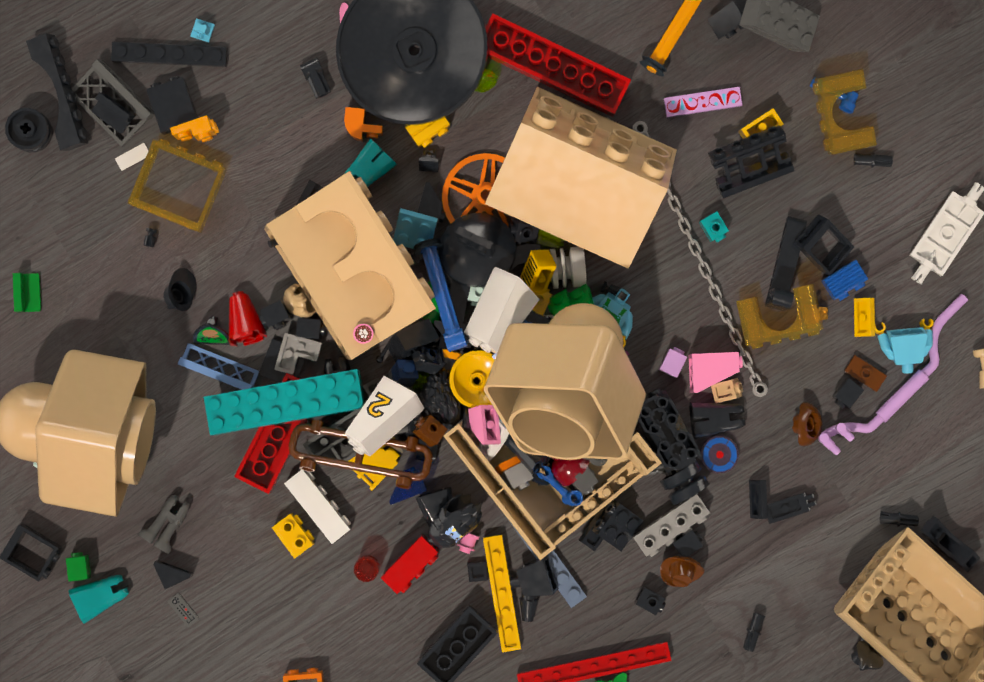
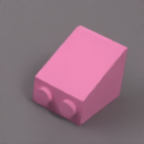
[688,352,743,393]

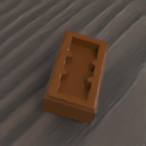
[844,355,887,392]

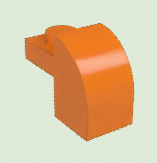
[344,107,383,142]

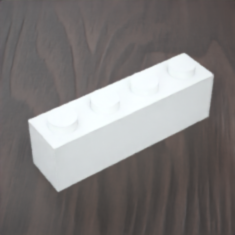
[284,470,351,544]

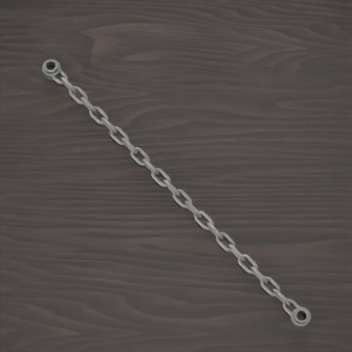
[632,121,768,397]

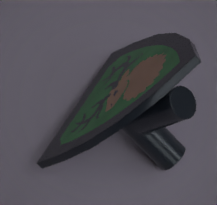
[193,316,230,345]

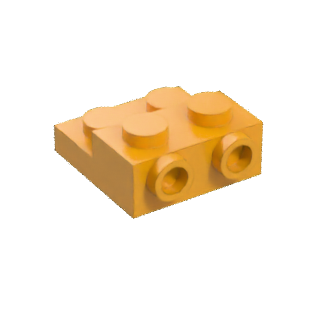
[170,115,219,142]

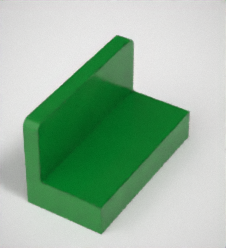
[13,273,41,313]

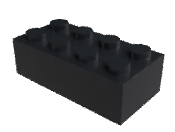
[417,604,498,682]

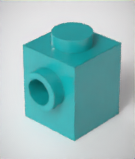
[699,212,729,243]

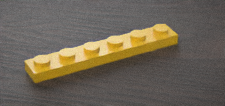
[483,534,521,652]

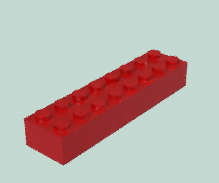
[486,13,631,117]

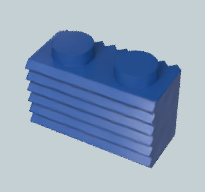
[821,260,868,301]

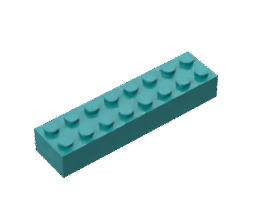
[204,369,365,436]

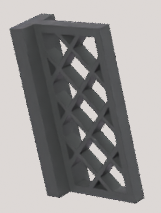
[72,59,155,147]

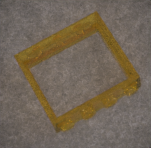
[127,139,227,233]

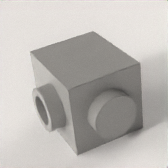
[500,463,533,491]

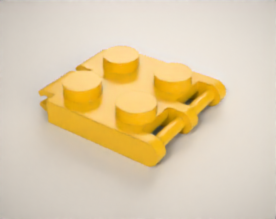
[349,445,400,491]

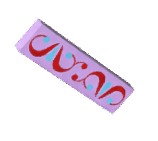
[664,87,742,118]

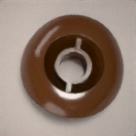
[792,402,822,446]
[660,556,705,587]

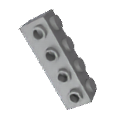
[633,495,710,557]

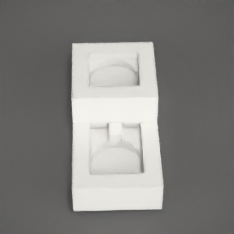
[478,417,509,461]

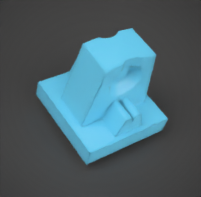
[190,18,215,43]

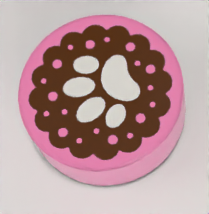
[353,324,373,344]

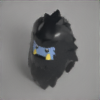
[428,494,482,549]

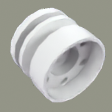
[550,247,586,289]

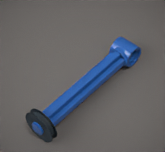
[414,238,468,352]

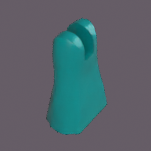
[343,138,397,187]
[68,575,129,624]

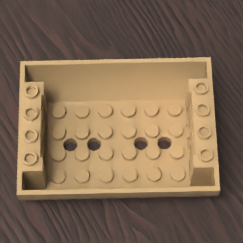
[834,527,984,682]

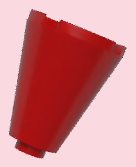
[229,291,267,346]

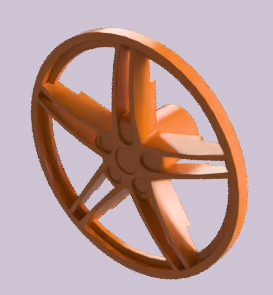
[442,153,508,226]

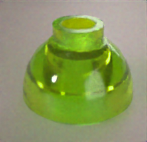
[475,69,498,93]

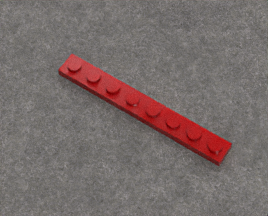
[517,641,671,682]

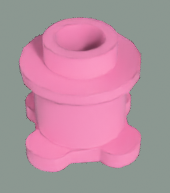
[457,533,479,554]

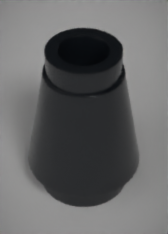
[519,593,539,622]

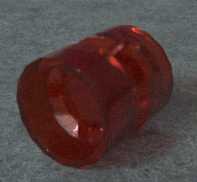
[354,555,380,582]

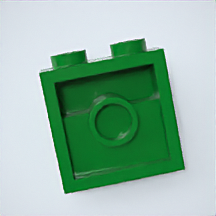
[548,284,594,320]

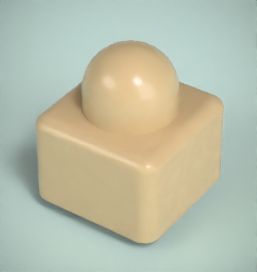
[484,303,646,460]
[0,350,156,517]

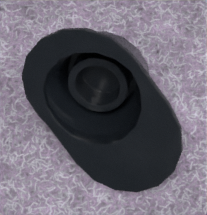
[163,268,197,311]

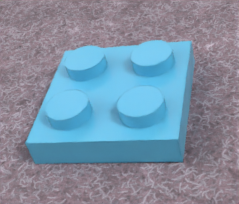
[393,208,438,249]

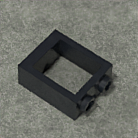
[793,214,854,276]
[0,524,62,582]

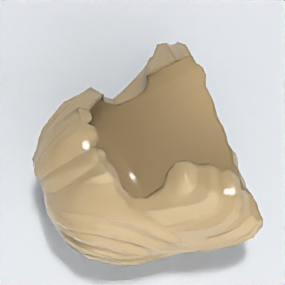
[284,284,316,318]

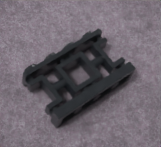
[708,125,795,199]

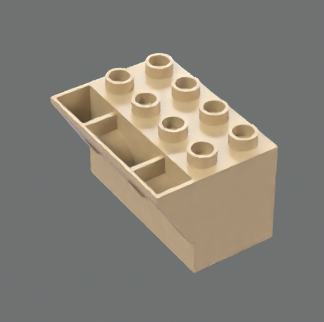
[485,87,677,269]
[264,171,436,360]

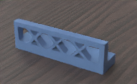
[178,343,259,390]

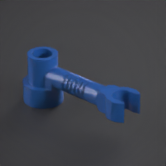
[810,77,859,114]
[537,466,583,506]

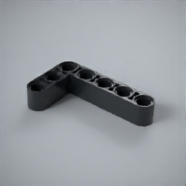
[765,216,807,311]

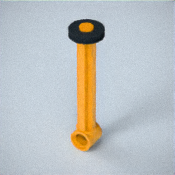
[640,0,702,77]

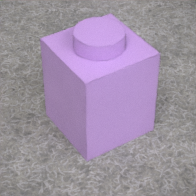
[658,347,687,378]

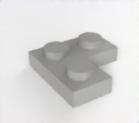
[274,333,322,375]

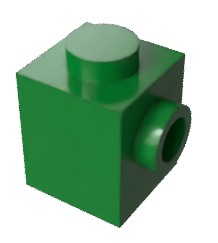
[66,552,91,582]

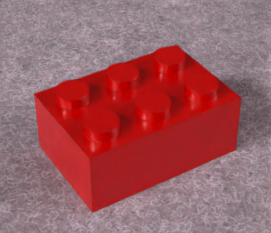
[381,534,439,594]

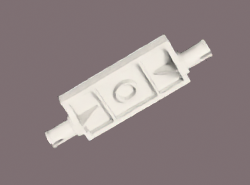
[910,182,984,284]

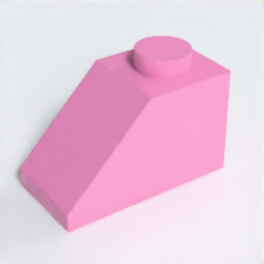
[468,405,501,445]

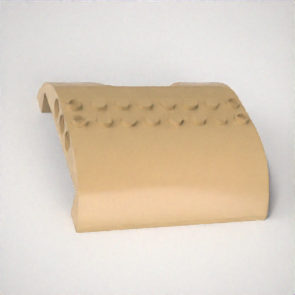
[443,415,662,560]

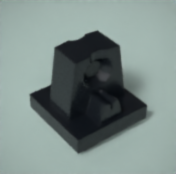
[419,149,438,172]

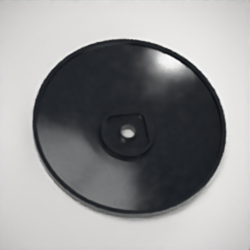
[336,0,488,125]

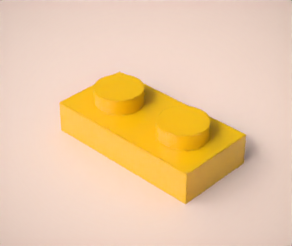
[854,298,875,337]

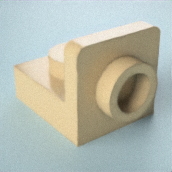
[711,378,743,403]

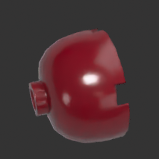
[551,458,590,486]

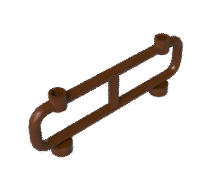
[289,420,432,489]

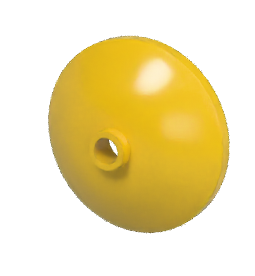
[449,351,494,408]

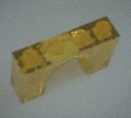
[812,69,877,155]
[736,284,824,349]

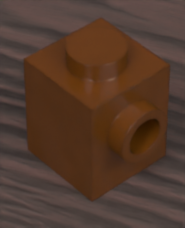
[413,415,448,447]

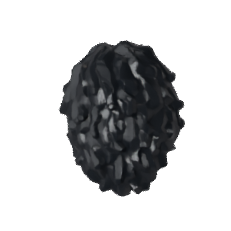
[419,367,463,429]

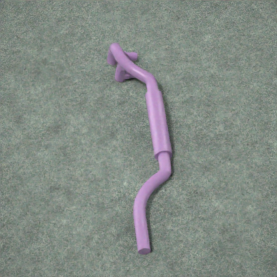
[818,294,968,455]

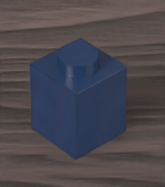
[391,360,418,387]

